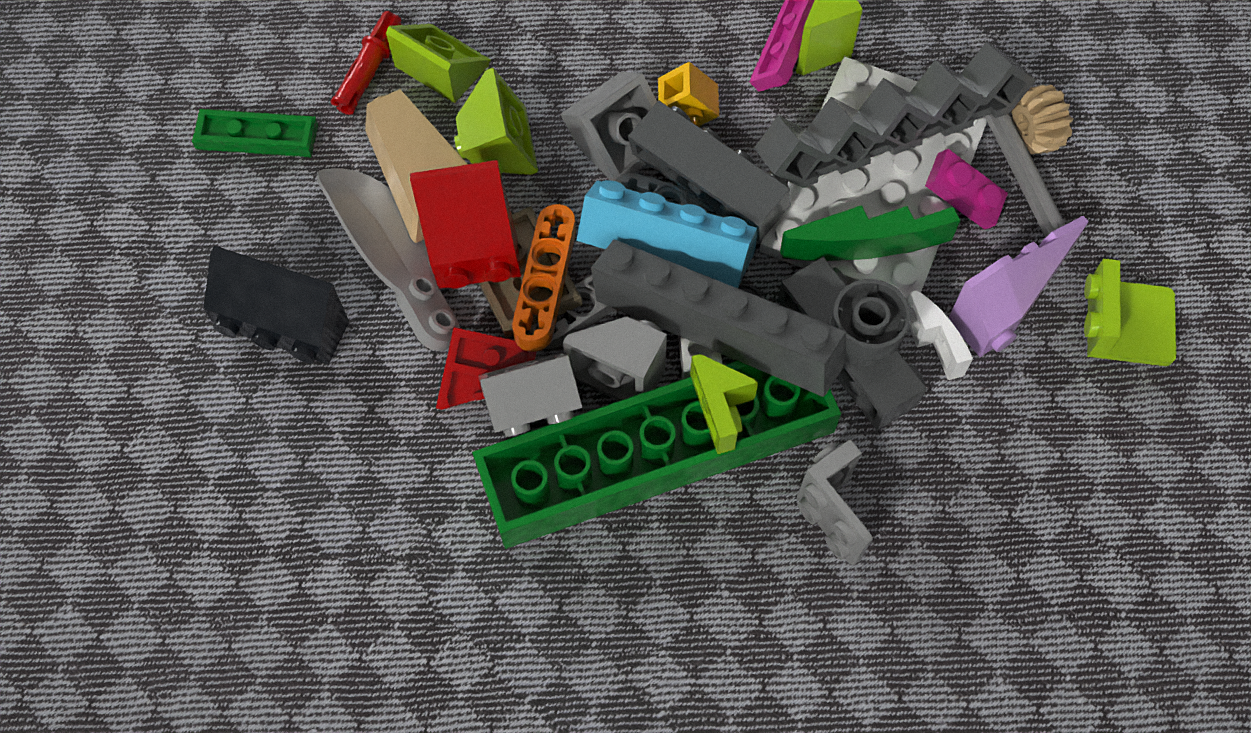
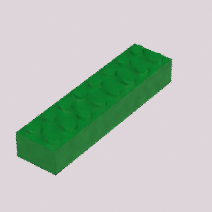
[472,361,841,549]

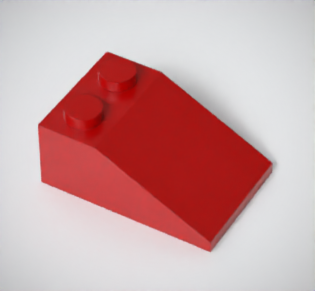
[410,160,522,289]

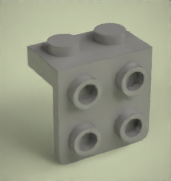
[796,439,873,565]

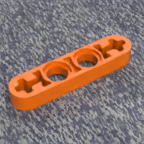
[512,204,576,352]

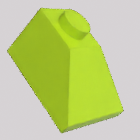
[454,68,538,175]

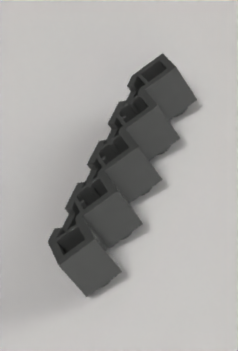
[754,41,1036,188]

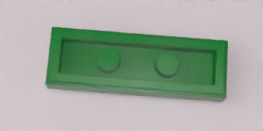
[192,109,318,157]

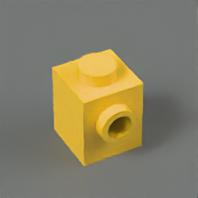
[658,62,719,127]

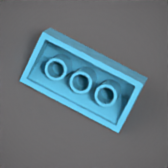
[576,180,757,288]

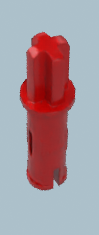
[330,11,401,115]

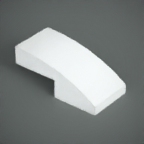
[907,291,973,380]

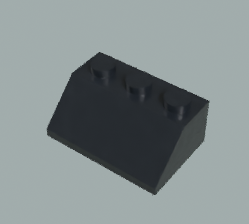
[203,245,349,365]

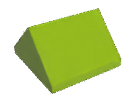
[796,0,863,75]
[386,24,491,103]

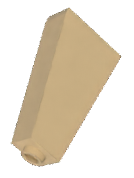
[365,89,468,243]

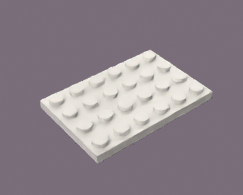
[759,56,987,300]

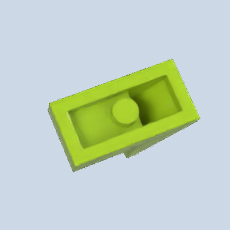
[690,354,758,454]

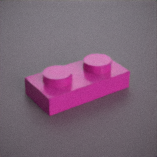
[925,149,1008,230]

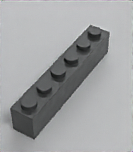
[591,239,846,397]

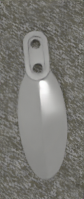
[317,168,460,351]

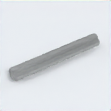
[985,113,1066,237]

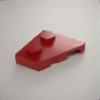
[436,327,537,410]

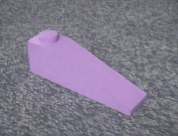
[949,216,1089,357]

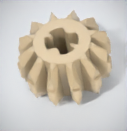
[1011,85,1073,154]

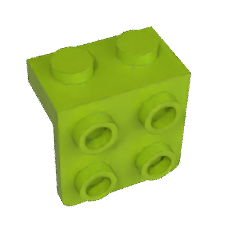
[1084,259,1176,366]

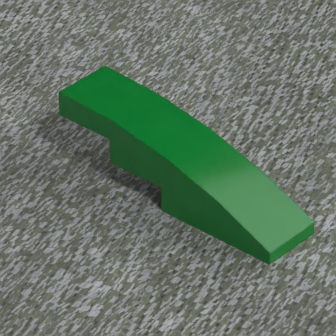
[780,205,960,261]

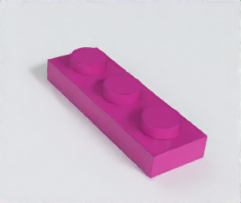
[749,0,815,92]

